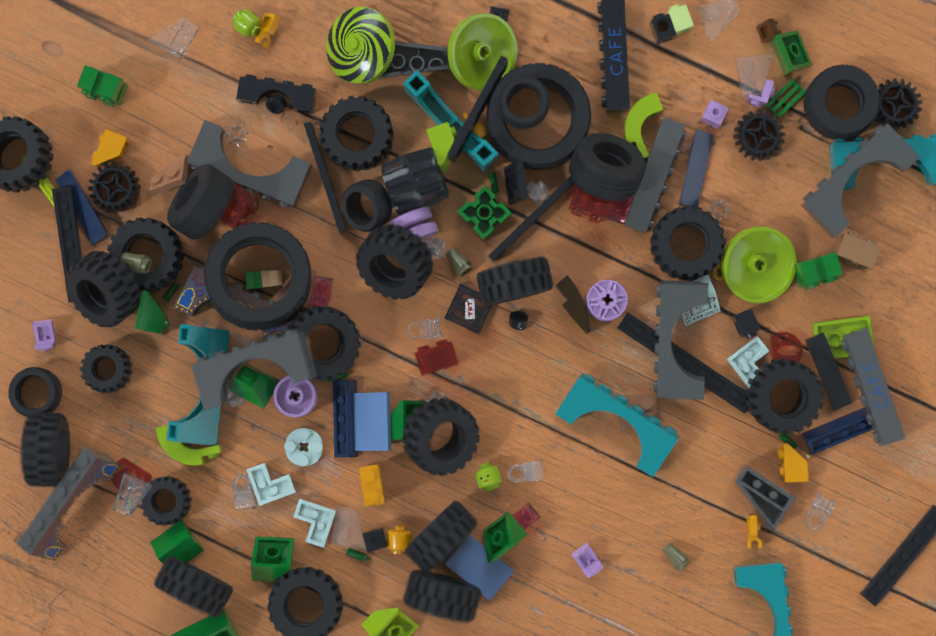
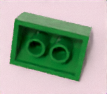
[172,610,239,636]

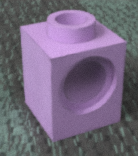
[700,100,728,129]

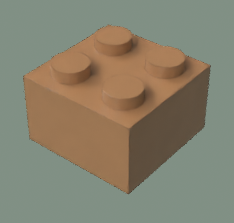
[832,232,882,272]

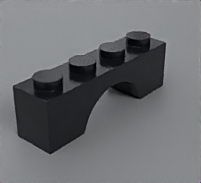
[236,74,317,114]

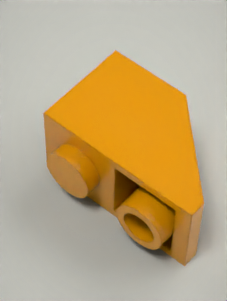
[91,129,131,168]
[778,443,808,482]

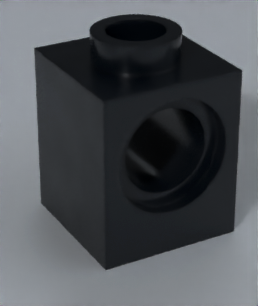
[649,13,677,45]
[731,309,761,339]
[362,527,387,553]

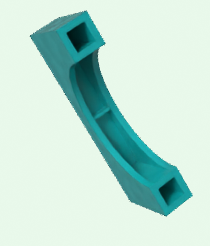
[403,70,498,173]
[829,134,936,190]
[166,325,230,445]
[555,372,679,477]
[733,562,793,636]

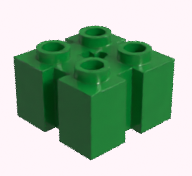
[77,65,128,107]
[457,185,512,242]
[794,252,843,290]

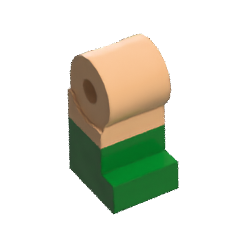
[245,270,283,291]

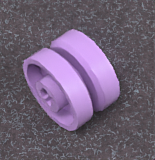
[390,207,439,241]
[273,376,318,418]

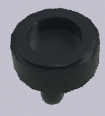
[266,95,286,114]
[509,311,528,330]

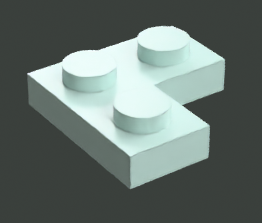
[726,336,769,389]
[246,463,296,506]
[293,499,336,548]

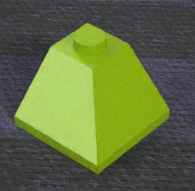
[426,122,458,173]
[361,608,420,636]

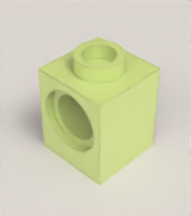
[667,4,694,35]

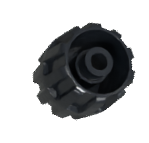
[381,148,449,215]

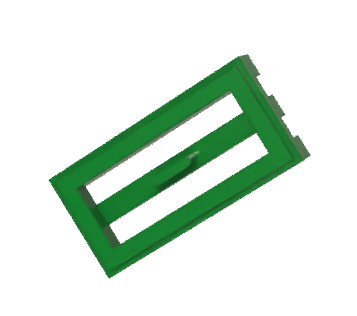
[765,79,806,119]

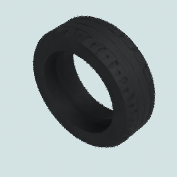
[486,63,591,171]
[204,222,311,331]

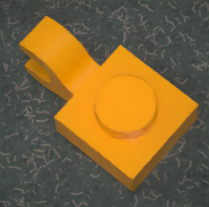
[255,12,281,48]
[463,113,488,140]
[746,515,762,548]

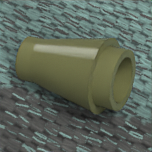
[446,248,473,277]
[121,252,152,274]
[663,542,691,571]

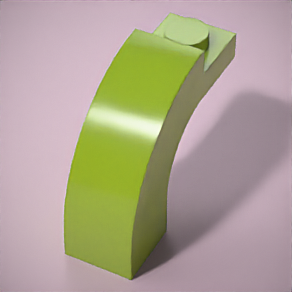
[624,92,663,160]
[156,425,223,465]

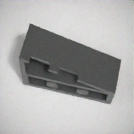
[733,465,795,530]

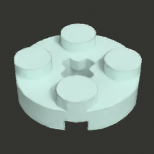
[284,428,323,466]

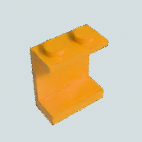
[359,464,387,507]

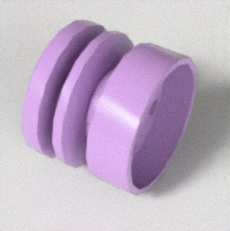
[585,280,628,322]

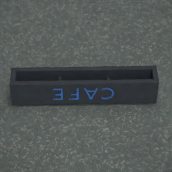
[597,0,630,113]

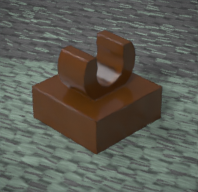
[756,18,782,44]

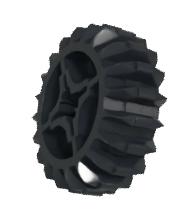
[875,78,923,130]
[733,110,785,162]
[88,162,141,214]

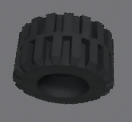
[80,344,132,393]
[140,476,192,526]

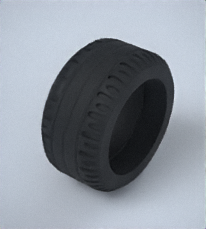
[498,76,550,129]
[342,179,393,232]
[8,367,62,417]

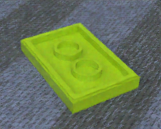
[812,316,875,359]

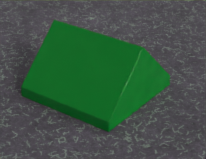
[771,31,812,76]
[483,512,527,564]
[150,520,204,564]

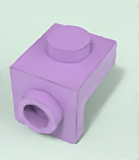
[746,79,775,107]
[32,319,57,351]
[571,543,603,578]

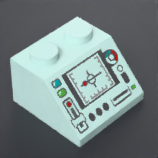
[681,275,721,326]

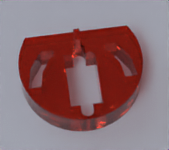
[770,332,803,362]
[112,457,152,494]

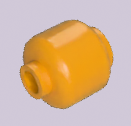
[386,525,412,554]

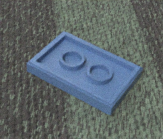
[353,392,391,451]
[445,534,514,601]

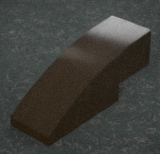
[555,275,590,335]

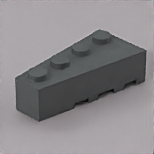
[378,41,451,79]

